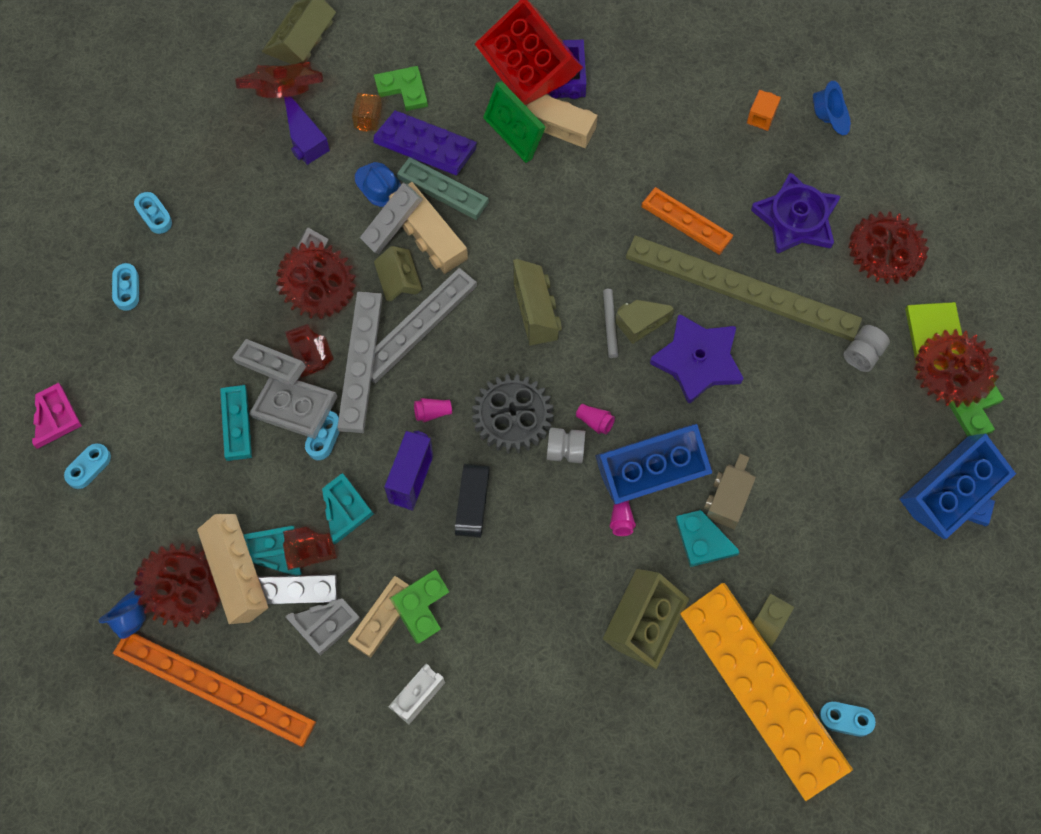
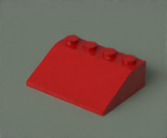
[475,0,583,105]

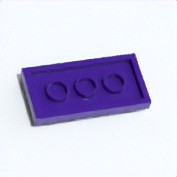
[373,110,477,176]

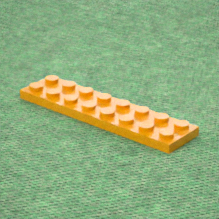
[680,583,853,801]

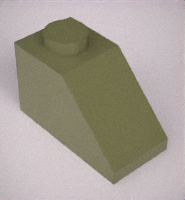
[615,300,674,344]
[753,593,794,649]

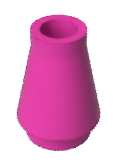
[414,398,452,423]
[576,404,615,435]
[610,500,636,536]

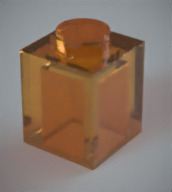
[352,93,382,132]

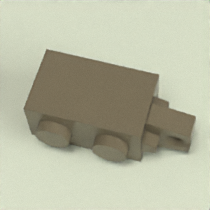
[704,454,756,530]

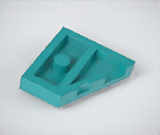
[322,473,374,545]
[675,510,739,567]
[243,526,302,575]

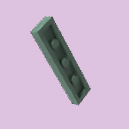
[397,157,489,220]

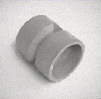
[844,325,890,372]
[547,428,585,463]

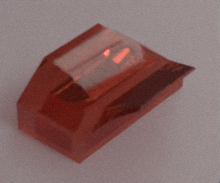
[285,324,334,378]
[283,526,337,570]

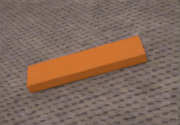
[641,187,733,255]

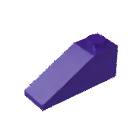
[284,93,330,165]

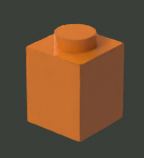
[747,90,781,131]

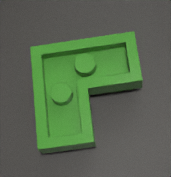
[374,66,428,111]
[946,378,1004,437]
[390,569,449,644]

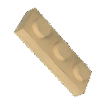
[348,576,408,658]

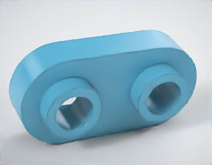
[134,192,172,234]
[112,263,139,311]
[305,411,340,460]
[64,444,111,489]
[819,702,876,737]

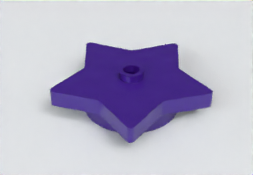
[751,173,840,253]
[650,315,744,403]

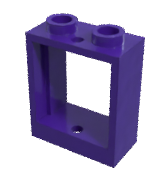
[548,39,586,99]
[384,431,434,511]

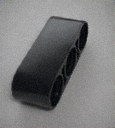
[455,464,490,538]

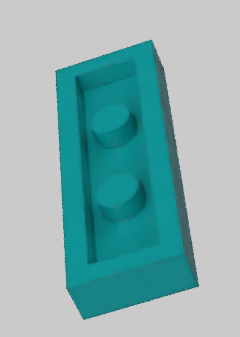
[220,385,252,461]

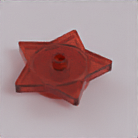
[235,62,323,98]

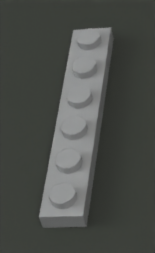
[371,268,477,384]
[337,292,382,433]

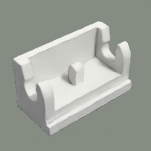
[388,664,445,725]

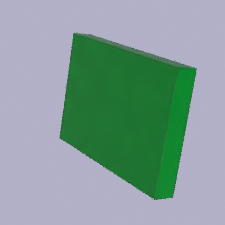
[483,81,546,163]

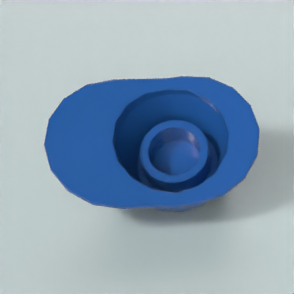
[813,81,851,135]
[355,162,401,207]
[98,585,153,639]

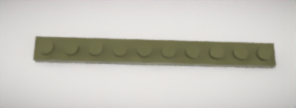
[626,236,862,341]

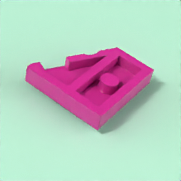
[32,383,82,449]

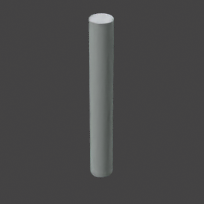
[603,289,618,358]

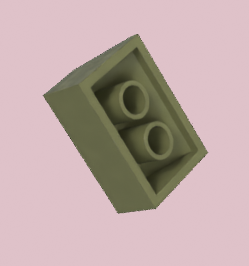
[262,0,336,65]
[513,259,562,346]
[603,569,689,669]

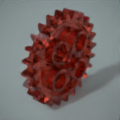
[848,211,929,284]
[276,241,356,319]
[914,329,999,408]
[134,543,220,628]

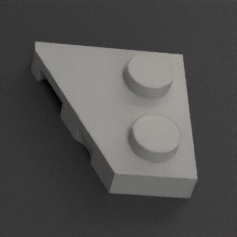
[286,598,361,656]

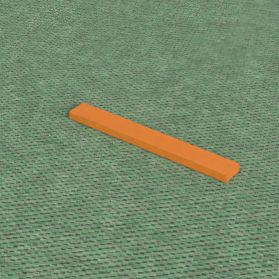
[113,633,316,748]

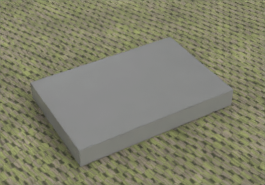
[249,377,338,439]

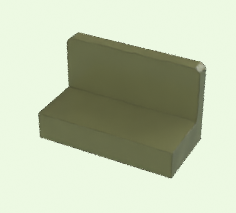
[374,246,422,301]

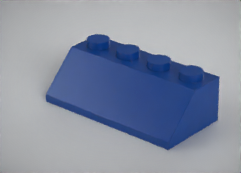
[595,424,712,505]
[899,433,1016,539]

